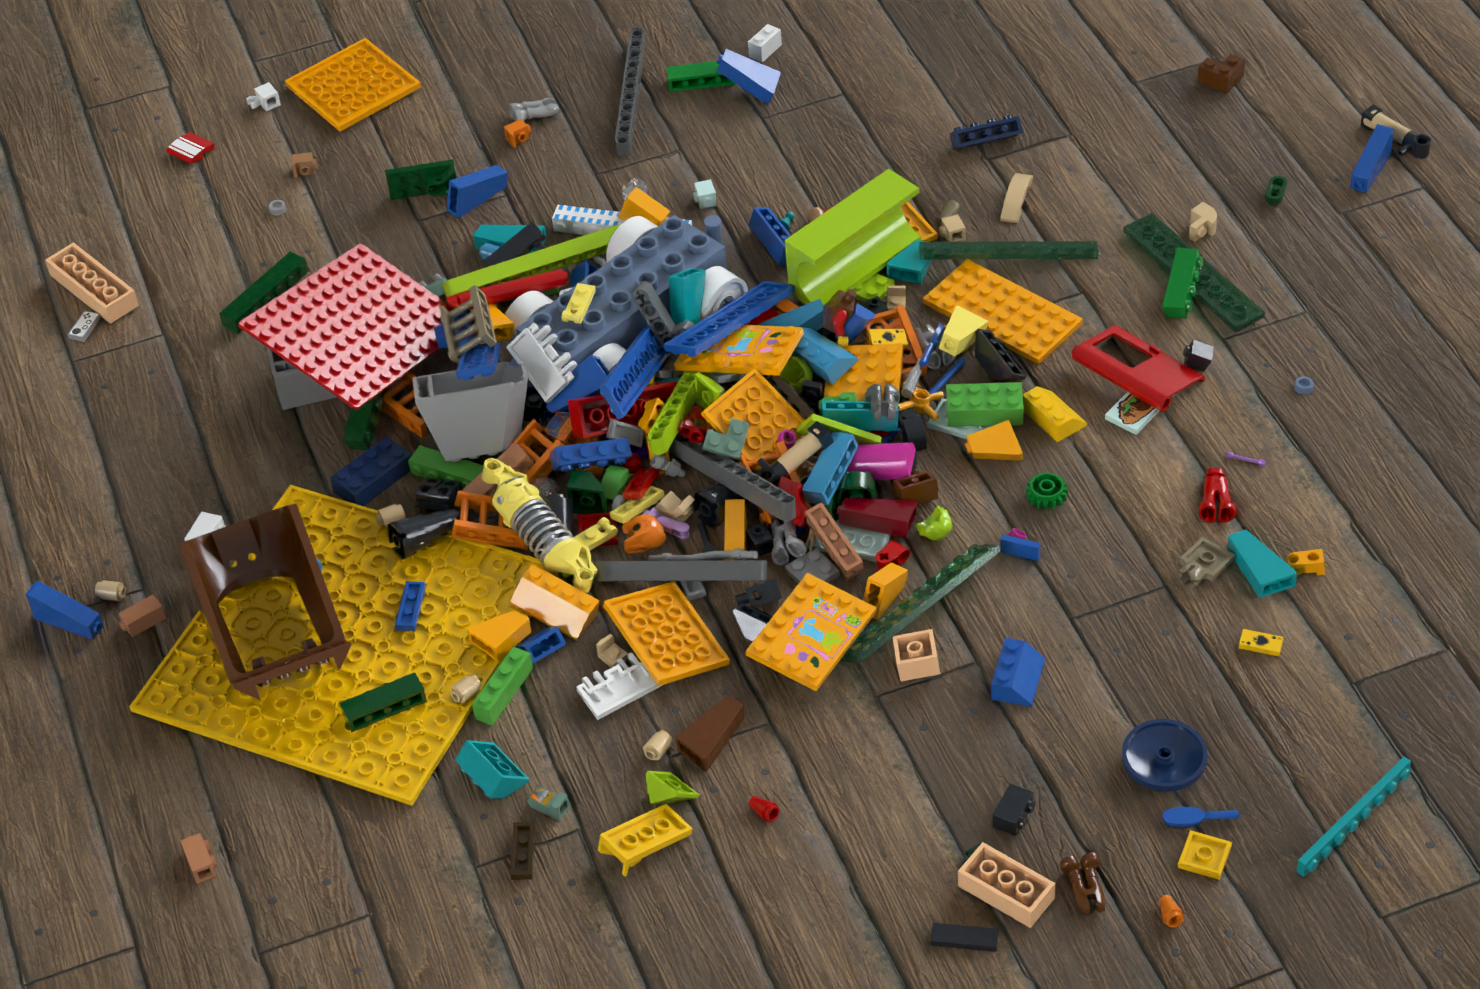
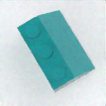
[455,740,530,799]

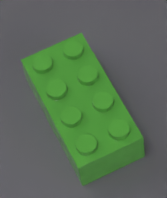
[946,382,1024,427]

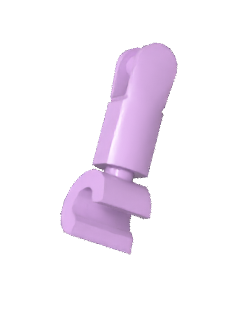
[639,508,690,540]

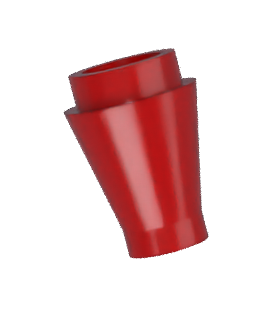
[748,796,780,822]

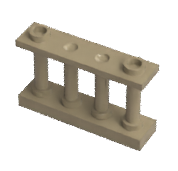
[440,285,497,364]

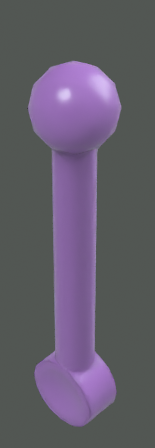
[1226,452,1266,467]

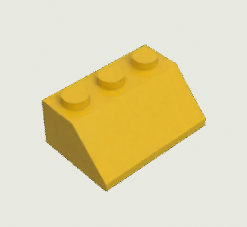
[1023,386,1087,442]

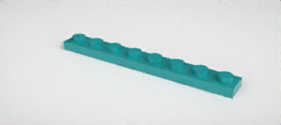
[1297,757,1411,877]

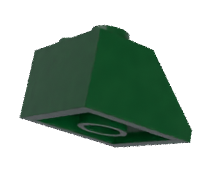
[567,470,608,515]

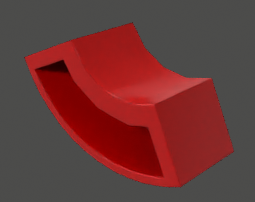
[778,476,810,529]

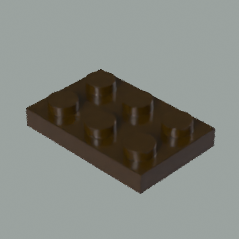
[772,375,818,420]

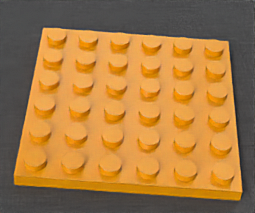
[285,38,421,132]

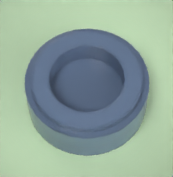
[1294,377,1314,395]

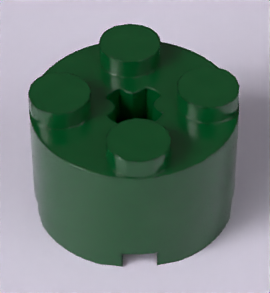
[837,471,876,505]

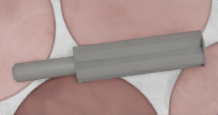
[901,358,921,398]

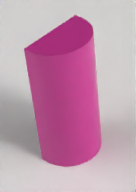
[846,443,916,480]

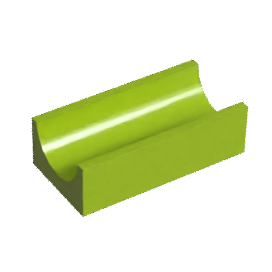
[784,169,921,305]

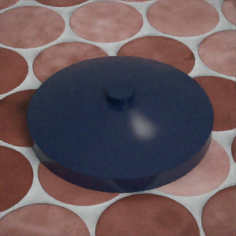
[1122,719,1207,792]

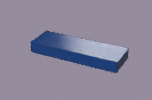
[395,581,426,632]

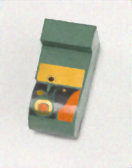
[527,786,570,821]

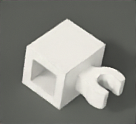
[246,82,281,111]

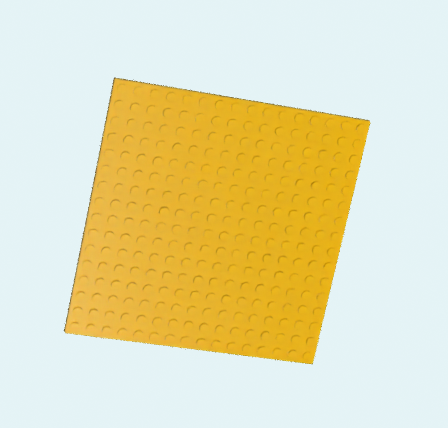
[129,485,558,806]

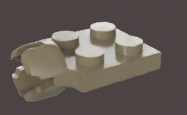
[1178,537,1235,588]

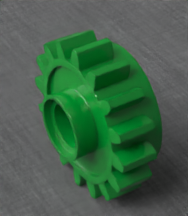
[1026,473,1068,510]

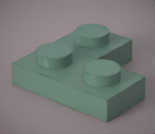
[702,418,750,461]

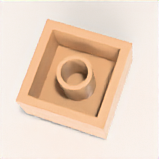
[892,629,941,682]

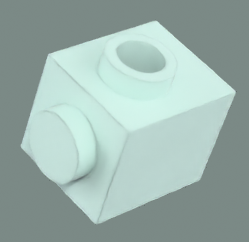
[693,179,717,209]

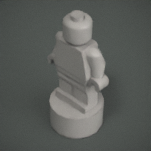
[650,455,686,477]

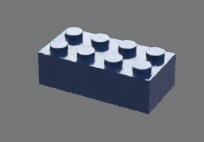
[330,437,412,506]

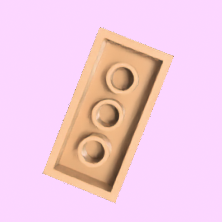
[958,842,1055,928]

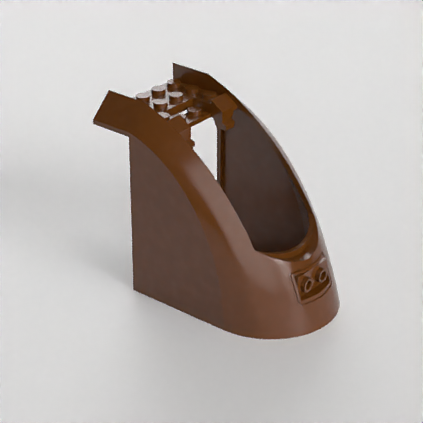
[176,503,351,700]

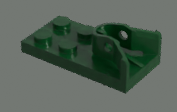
[385,159,457,200]

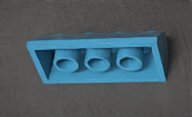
[790,328,858,385]

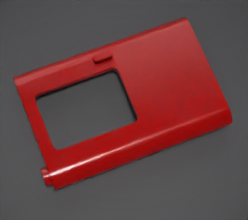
[446,269,568,310]
[1072,325,1205,412]

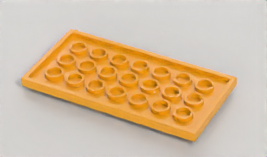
[923,259,1083,365]

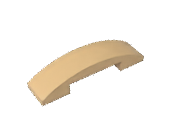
[1000,173,1033,224]

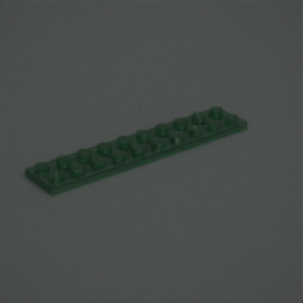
[1123,213,1265,332]
[839,543,1001,663]

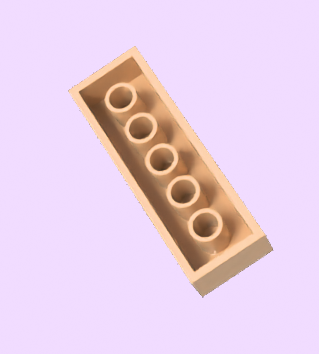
[45,242,139,324]

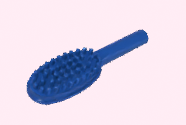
[919,322,945,367]
[1163,807,1239,828]

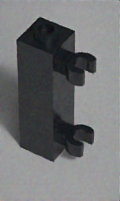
[483,221,546,268]

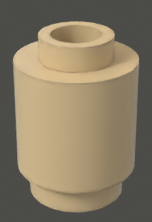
[375,504,406,528]
[95,580,126,601]
[451,674,481,703]
[643,730,672,761]

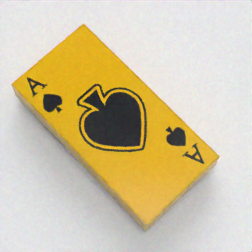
[868,329,908,348]
[1239,629,1284,657]

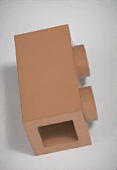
[119,595,166,637]
[180,833,218,884]

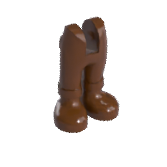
[1060,852,1105,915]

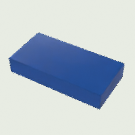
[1000,534,1040,561]

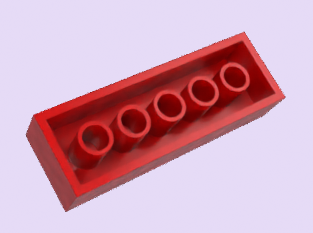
[568,381,677,438]

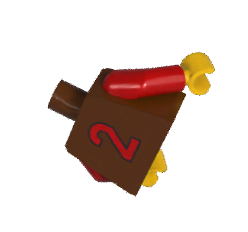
[822,289,857,347]

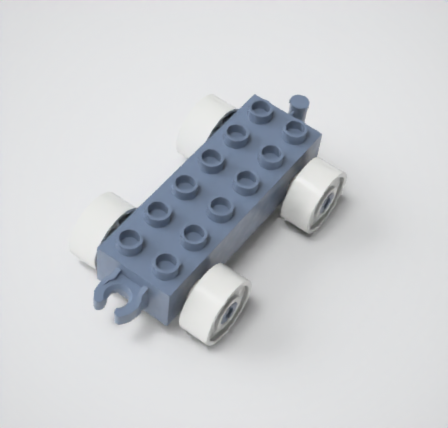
[504,215,748,387]

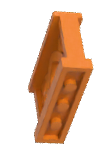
[861,305,927,377]

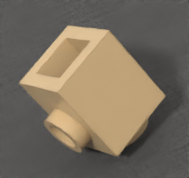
[939,214,966,245]

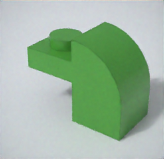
[601,465,635,500]

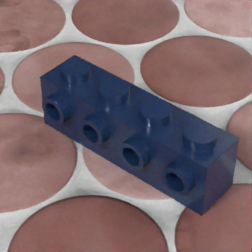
[949,115,1023,150]

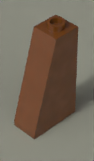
[676,694,745,772]

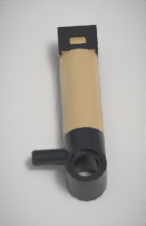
[1361,104,1431,159]
[756,421,834,487]

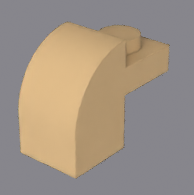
[1189,202,1217,242]
[654,491,694,522]

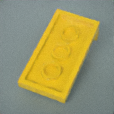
[598,804,693,877]

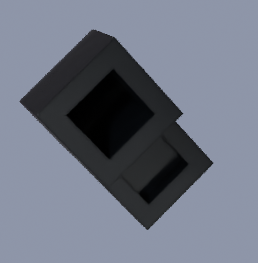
[802,380,825,411]
[898,408,927,452]

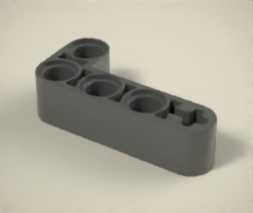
[632,281,695,348]

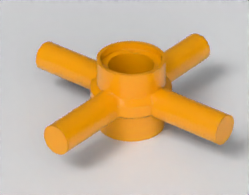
[898,382,944,421]

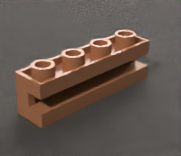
[462,442,535,515]
[805,502,864,581]

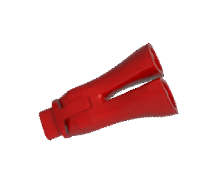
[1199,467,1237,523]

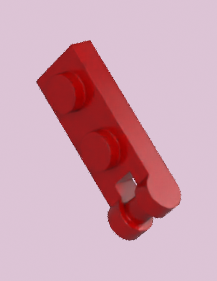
[623,468,660,500]

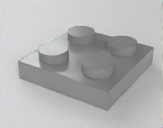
[785,548,840,584]

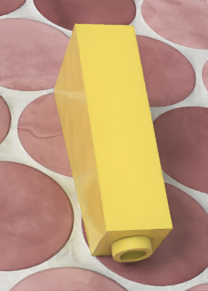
[939,305,989,356]

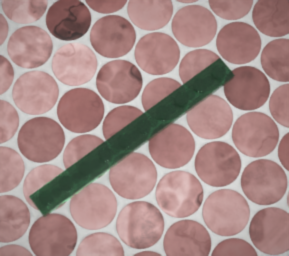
[919,241,1099,260]

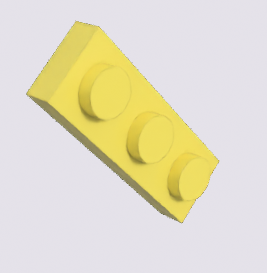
[610,486,665,524]

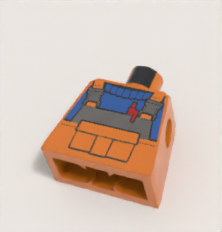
[541,412,577,446]

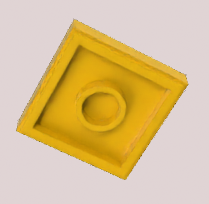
[1178,830,1232,880]

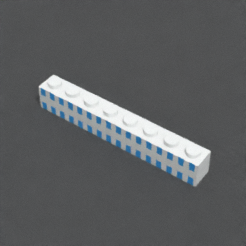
[552,205,692,235]

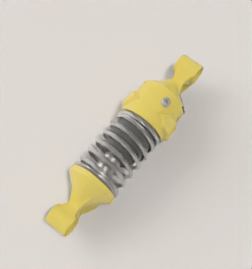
[481,458,598,593]

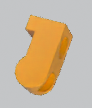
[638,397,665,434]
[1286,549,1325,576]

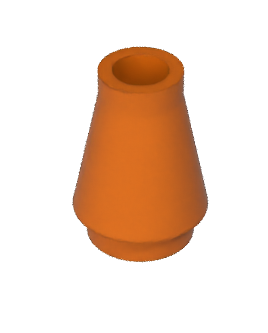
[1159,895,1184,928]

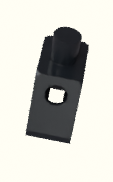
[735,578,782,607]

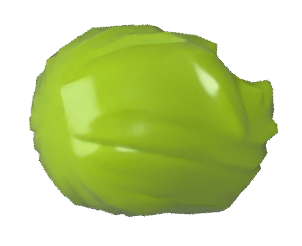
[780,356,813,391]
[915,505,953,541]

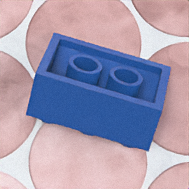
[991,638,1045,707]

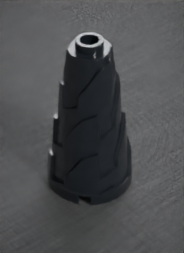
[692,471,756,527]
[387,509,460,559]

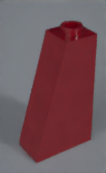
[836,498,917,538]

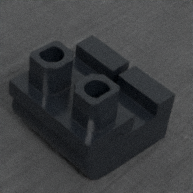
[415,477,462,516]

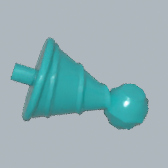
[779,211,795,232]

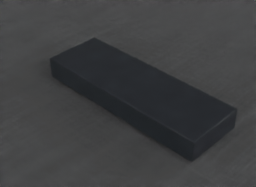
[930,923,999,952]

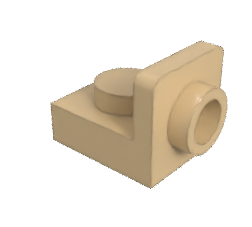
[887,286,906,311]
[596,634,628,668]

